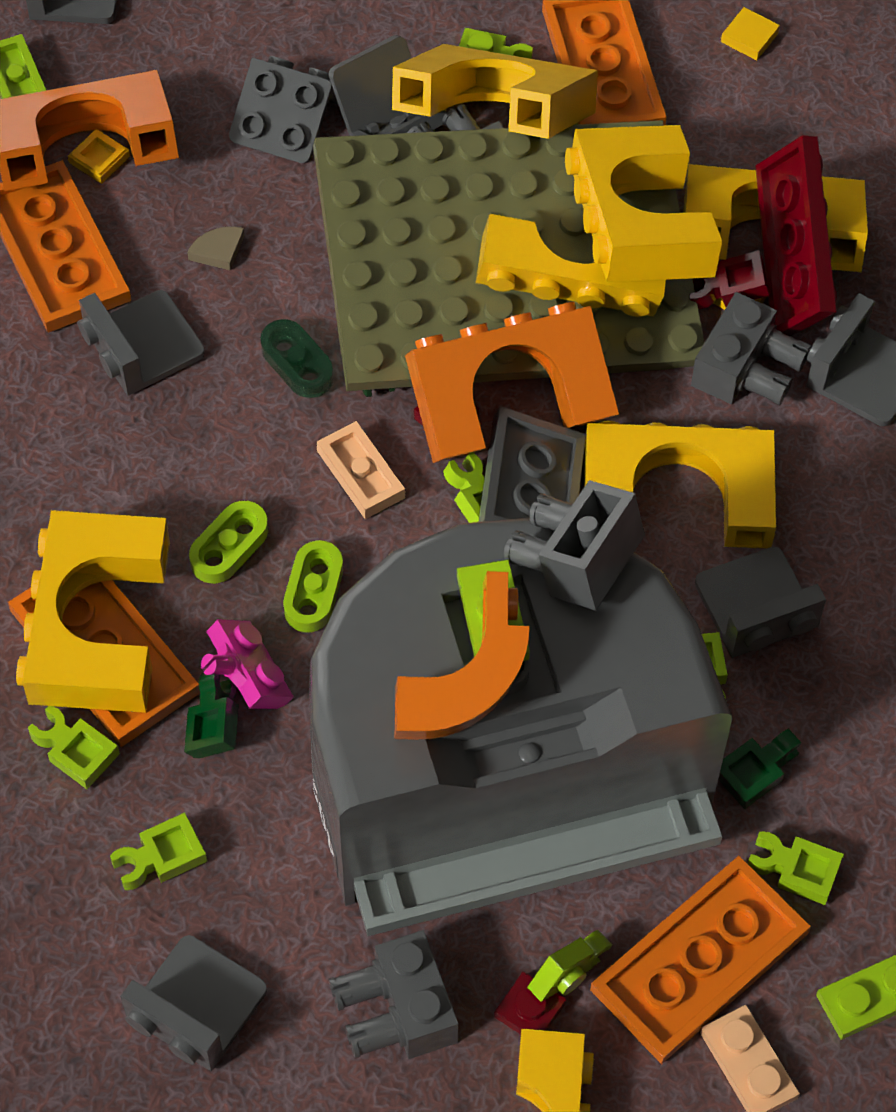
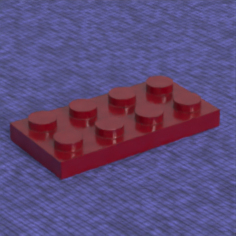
[755,135,837,336]

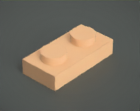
[317,421,405,519]
[700,1005,800,1112]

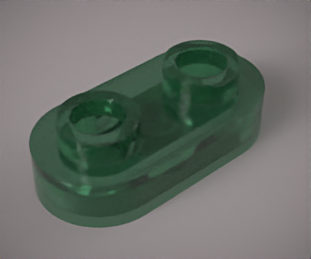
[260,319,333,398]

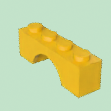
[476,213,666,317]
[516,1029,594,1112]

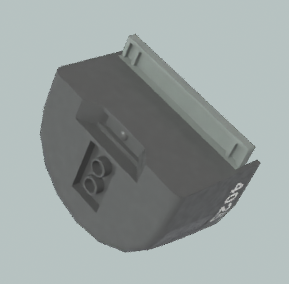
[309,518,732,937]

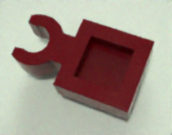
[689,250,769,309]

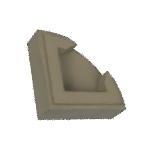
[187,227,245,270]

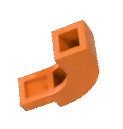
[394,571,530,740]

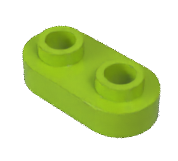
[189,501,268,584]
[283,540,343,633]

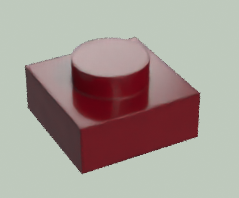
[494,972,566,1034]

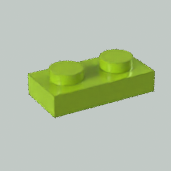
[0,34,46,99]
[816,955,896,1040]

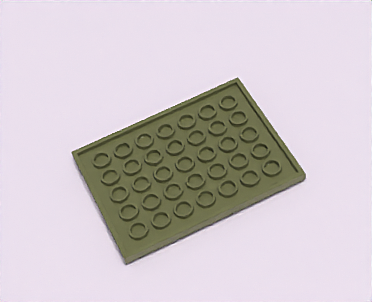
[313,120,704,391]

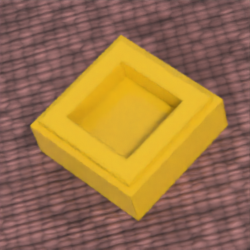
[721,7,780,60]
[68,129,130,184]

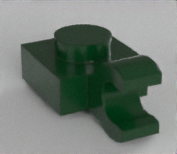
[184,673,239,758]
[718,728,801,809]

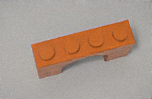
[0,70,179,191]
[405,302,619,463]

